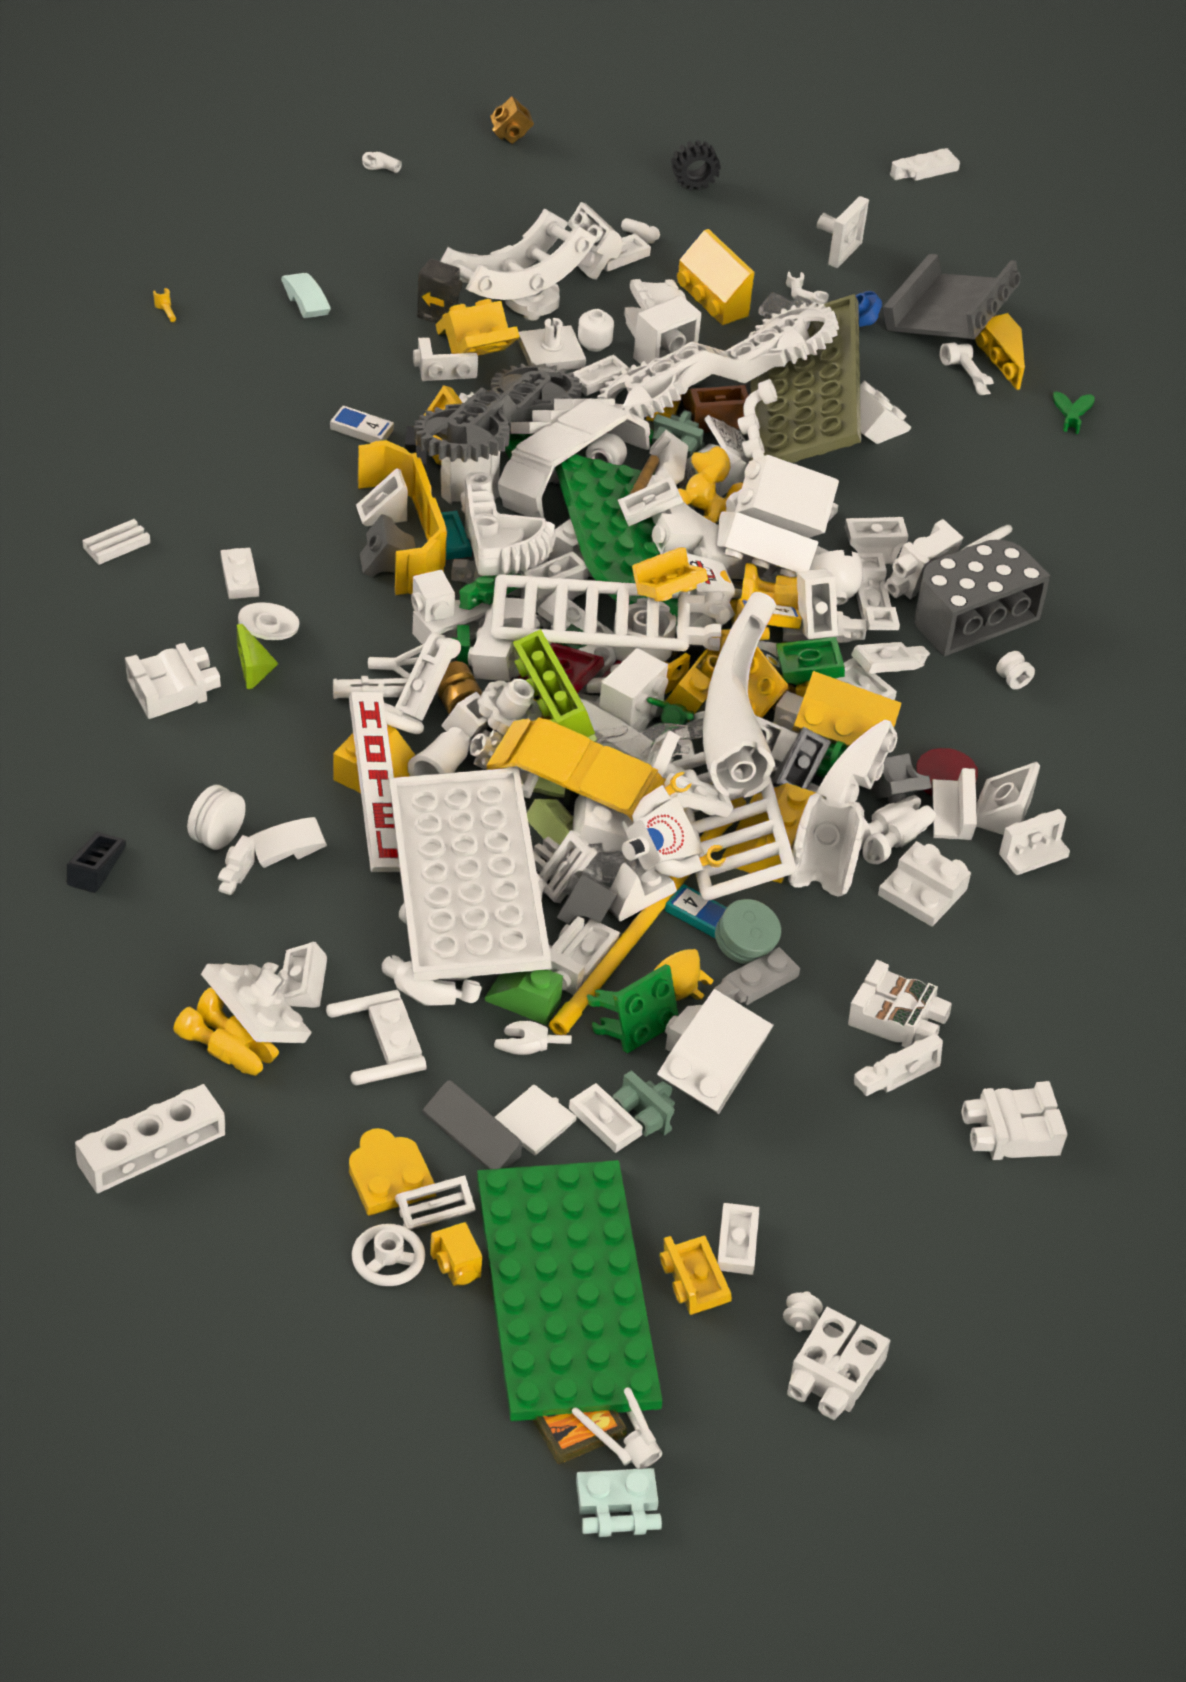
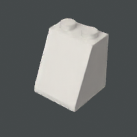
[735,455,839,538]

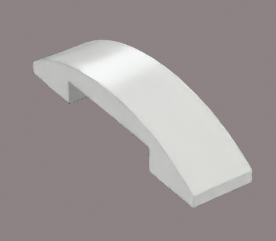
[856,553,900,630]

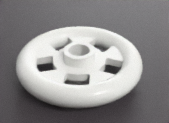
[384,703,424,734]

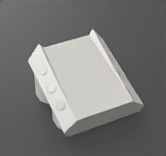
[440,439,500,504]

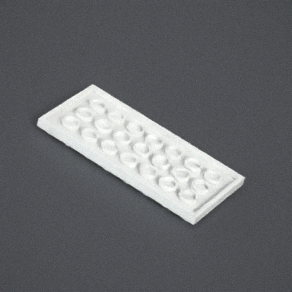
[389,767,551,982]

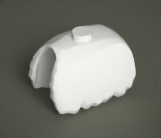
[788,793,864,897]

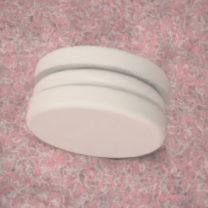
[187,785,245,850]

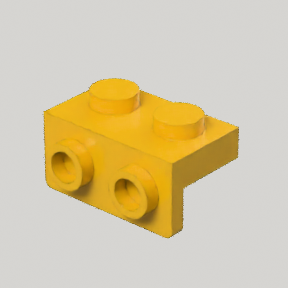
[632,547,708,602]
[660,1235,732,1315]

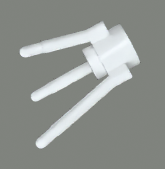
[572,1388,663,1469]

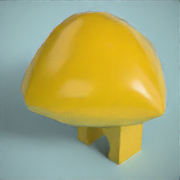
[654,949,714,1001]

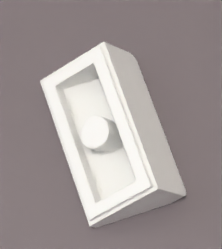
[279,942,327,1008]

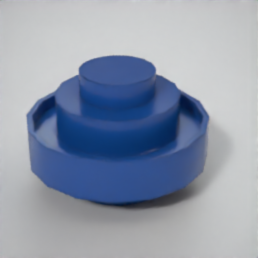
[856,291,882,327]

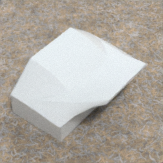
[844,517,908,564]

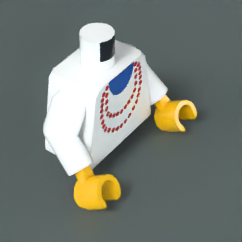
[622,772,726,878]

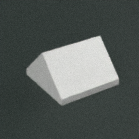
[976,762,1040,835]

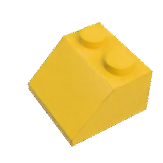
[333,725,415,793]

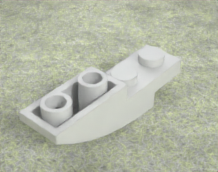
[816,720,897,804]

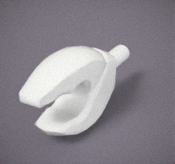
[494,1021,572,1055]

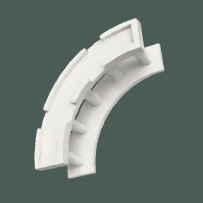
[435,209,597,300]

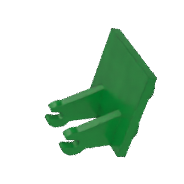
[587,964,679,1053]

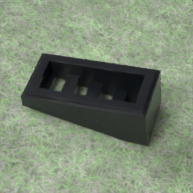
[67,832,126,893]

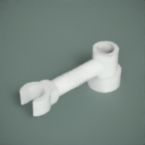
[940,343,994,395]

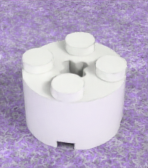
[613,598,676,662]

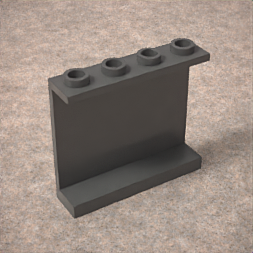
[883,254,1021,339]

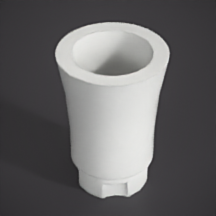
[408,727,471,777]

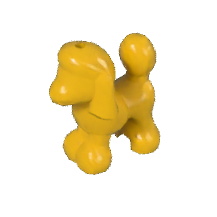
[678,446,743,524]

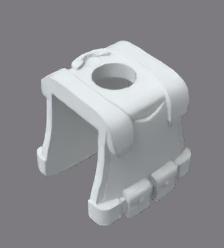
[624,279,686,338]

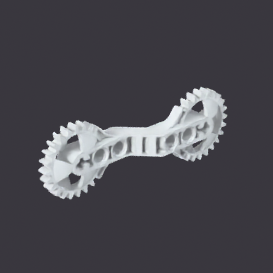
[597,302,839,420]

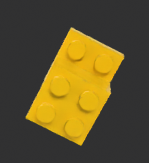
[435,299,520,356]

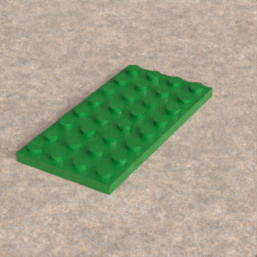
[477,1160,662,1422]

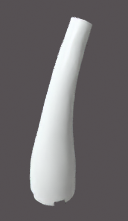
[703,592,776,798]

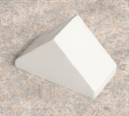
[356,468,408,527]

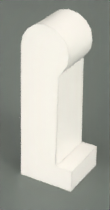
[650,430,688,485]

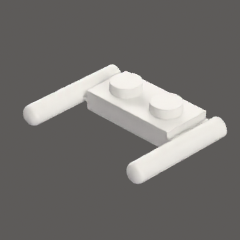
[326,989,427,1085]

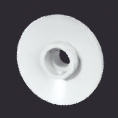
[238,602,299,640]

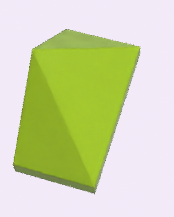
[237,624,279,689]

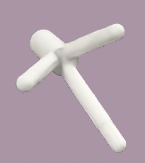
[368,643,425,678]

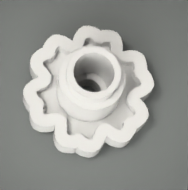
[477,679,541,735]

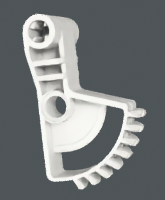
[465,472,556,576]

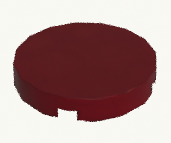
[915,748,978,796]

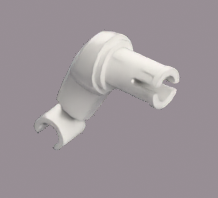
[382,955,482,1006]

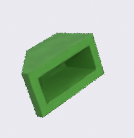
[485,969,563,1025]

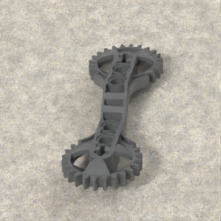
[414,363,582,463]

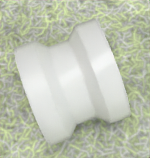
[996,651,1035,689]

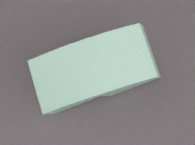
[281,273,331,318]

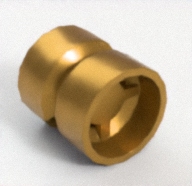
[437,661,483,714]

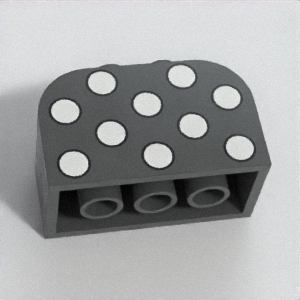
[914,540,1050,657]

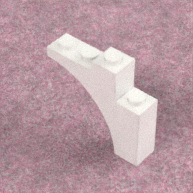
[647,475,771,579]

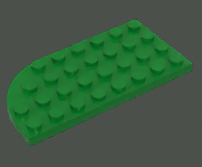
[555,453,691,626]

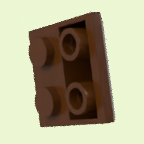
[681,385,749,433]

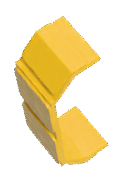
[358,440,447,595]
[487,717,666,821]

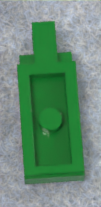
[459,573,521,610]

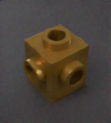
[490,96,534,144]

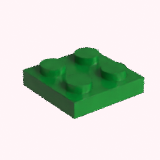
[776,637,845,685]

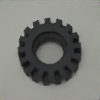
[671,140,721,191]

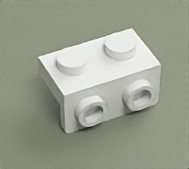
[999,809,1070,875]

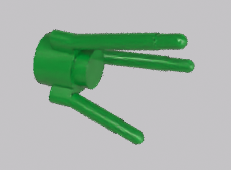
[647,697,694,747]

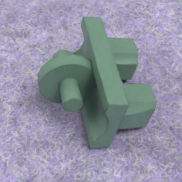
[652,410,705,459]
[613,1070,675,1136]

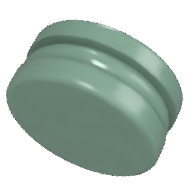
[715,899,781,965]

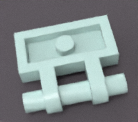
[576,1468,662,1537]

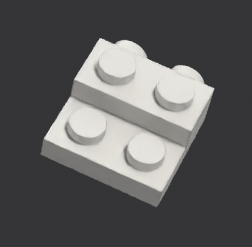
[878,841,971,927]

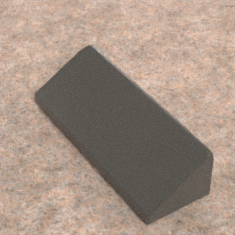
[422,1080,522,1169]

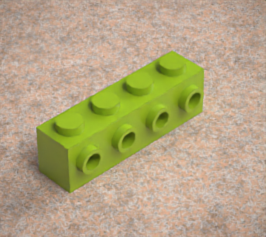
[513,629,595,737]

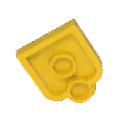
[349,1128,436,1216]

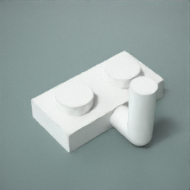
[664,769,734,818]

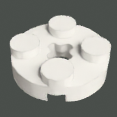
[505,283,560,321]

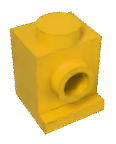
[430,1222,482,1286]

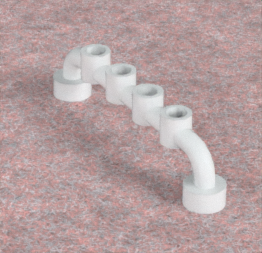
[738,379,777,460]

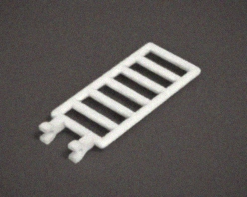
[490,574,722,651]
[671,728,796,901]

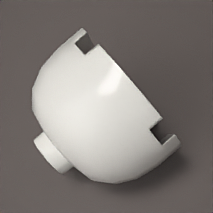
[809,550,863,605]

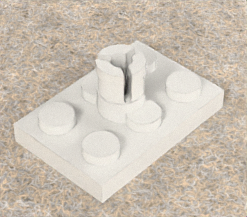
[201,962,312,1043]

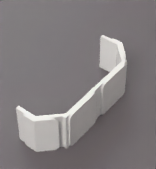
[498,399,650,518]

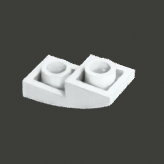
[249,817,327,868]

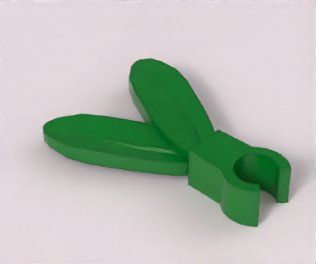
[1053,392,1095,434]

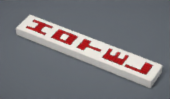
[349,692,400,872]

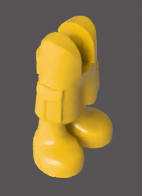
[741,563,799,609]
[173,987,279,1076]

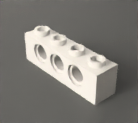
[75,1084,225,1194]

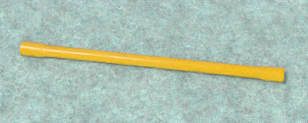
[549,797,747,1035]

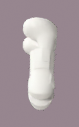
[859,795,936,865]

